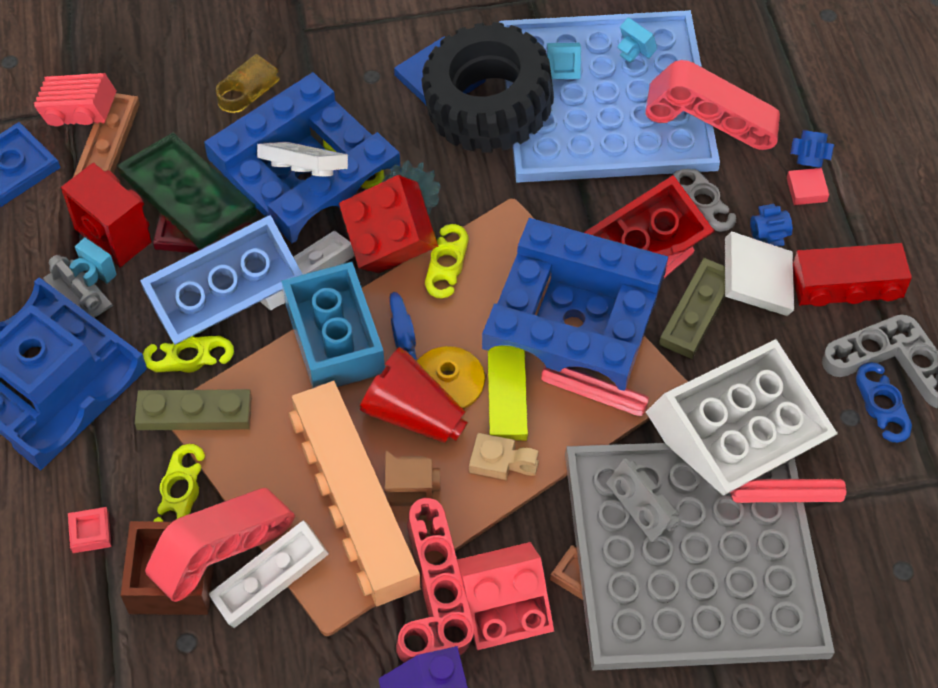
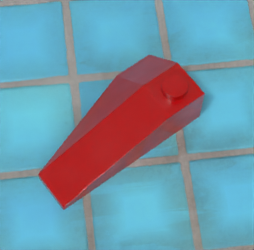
[584,175,714,256]

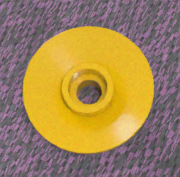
[417,346,485,409]

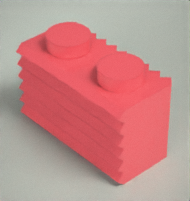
[34,73,117,127]

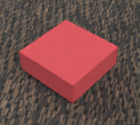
[787,168,829,205]
[68,507,112,553]

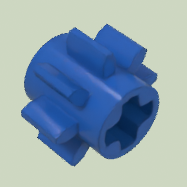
[790,130,834,168]
[750,204,793,247]

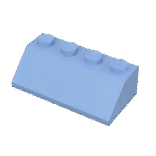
[140,215,303,345]

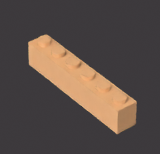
[288,381,421,607]

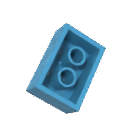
[281,262,385,388]

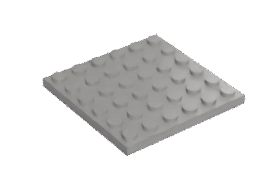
[565,443,835,671]

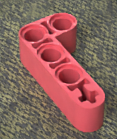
[645,60,780,150]
[145,488,295,602]
[396,498,474,663]

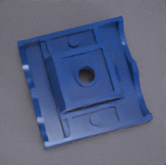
[204,72,401,243]
[482,218,668,391]
[0,277,147,471]

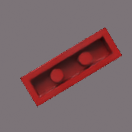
[793,243,912,306]

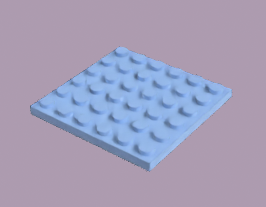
[499,10,720,183]

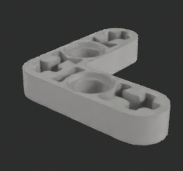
[822,315,938,408]

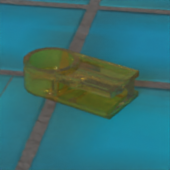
[215,54,280,113]

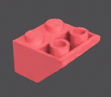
[457,542,554,650]

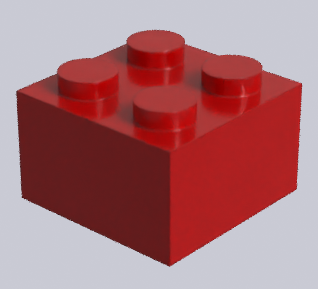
[61,162,152,267]
[339,175,438,274]

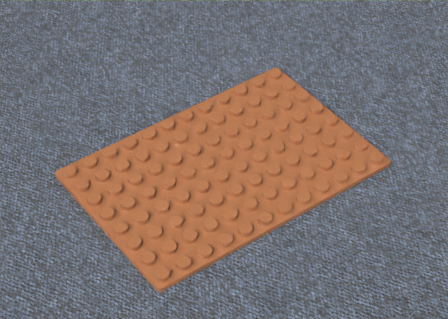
[172,198,688,636]

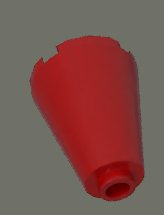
[359,347,468,444]

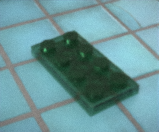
[117,133,257,250]

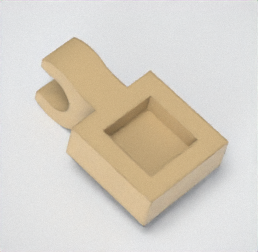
[469,433,539,480]

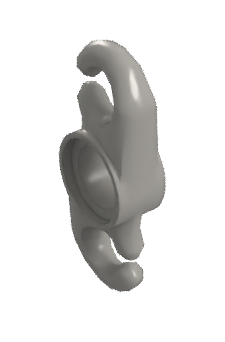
[673,169,736,232]

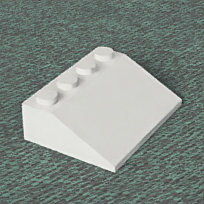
[646,339,838,496]

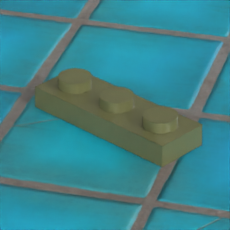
[659,258,725,359]
[134,389,252,430]

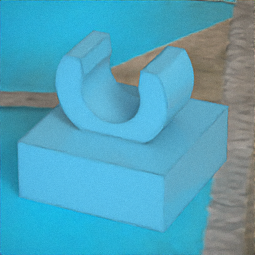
[617,17,657,63]
[547,43,581,79]
[69,237,117,287]

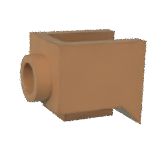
[385,450,440,506]

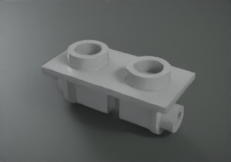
[43,255,113,318]
[606,458,681,543]

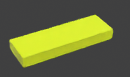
[488,345,528,441]

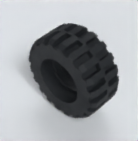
[421,22,554,153]

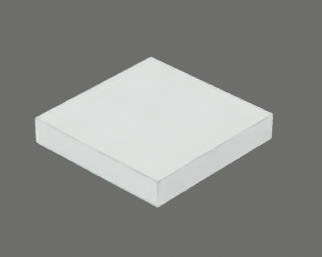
[725,231,794,316]

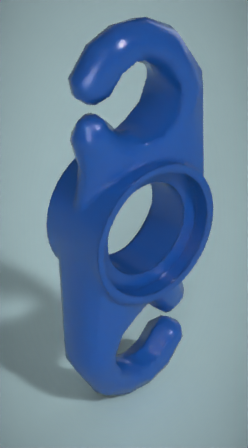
[389,292,417,361]
[856,362,912,443]

